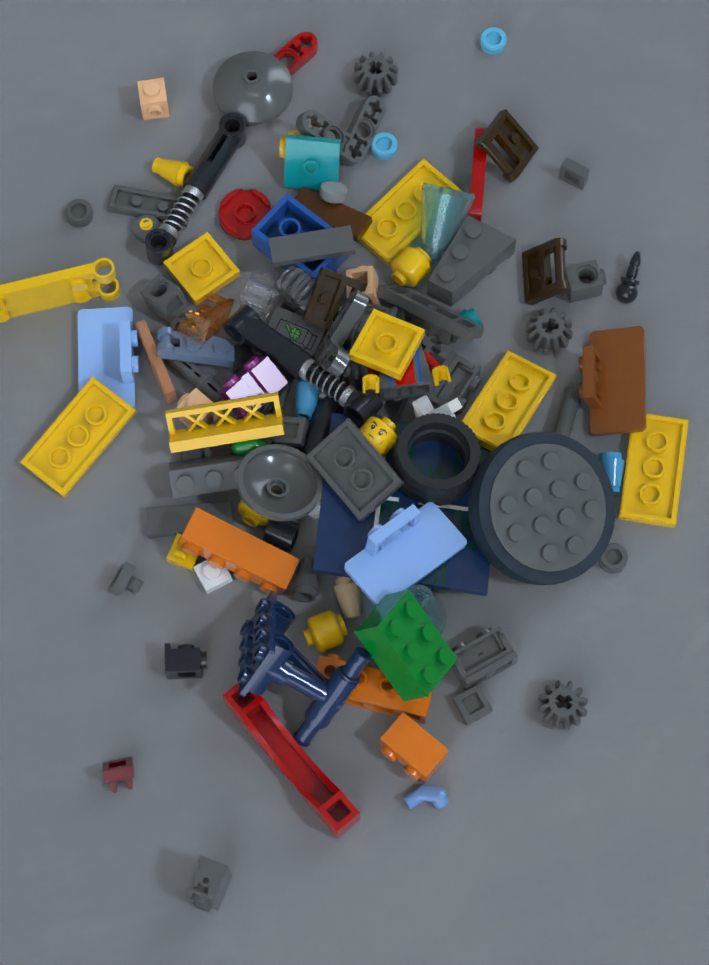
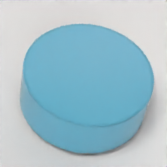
[480,27,507,55]
[371,132,398,161]

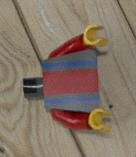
[362,344,451,401]

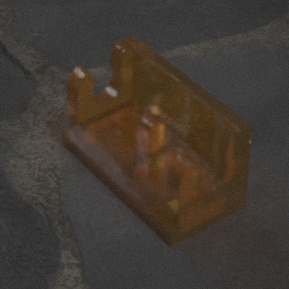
[177,293,235,343]

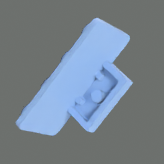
[77,307,139,409]
[344,502,467,606]

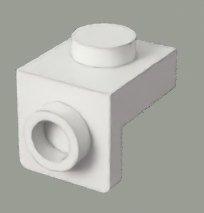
[412,395,462,418]

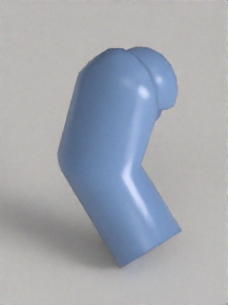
[402,784,449,810]

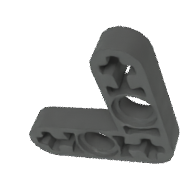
[296,95,386,166]
[314,289,369,377]

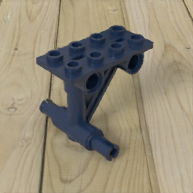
[237,591,372,747]

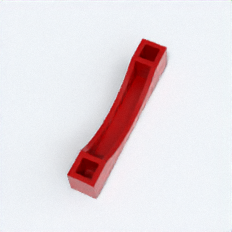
[222,682,360,839]

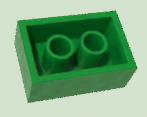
[354,589,458,701]

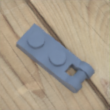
[157,326,235,368]

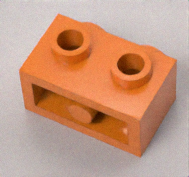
[380,712,449,783]

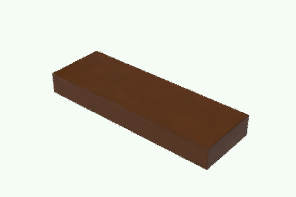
[294,186,373,242]

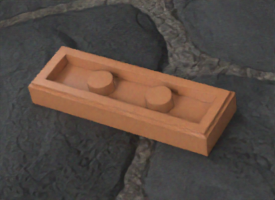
[135,320,178,404]

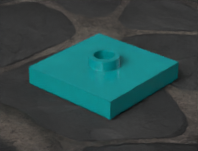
[284,134,341,191]

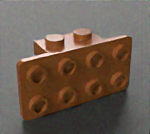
[579,326,647,436]

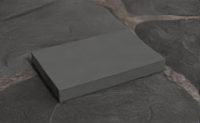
[305,418,405,522]

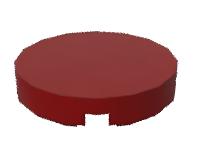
[218,188,272,241]

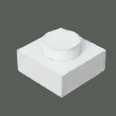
[193,559,233,594]

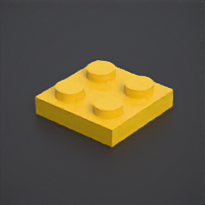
[163,232,241,306]
[349,309,425,381]

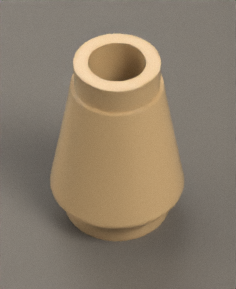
[333,577,361,620]

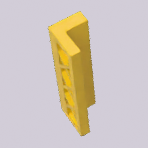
[165,392,284,453]

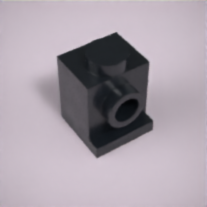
[164,643,208,680]

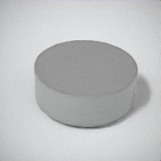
[319,181,348,203]

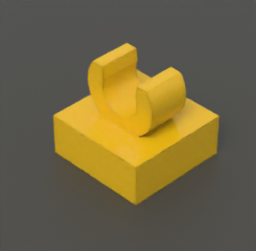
[166,533,200,571]

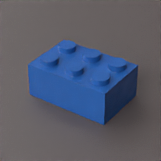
[251,193,350,282]

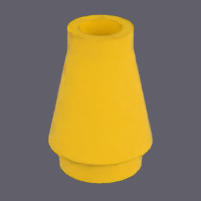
[152,157,193,187]

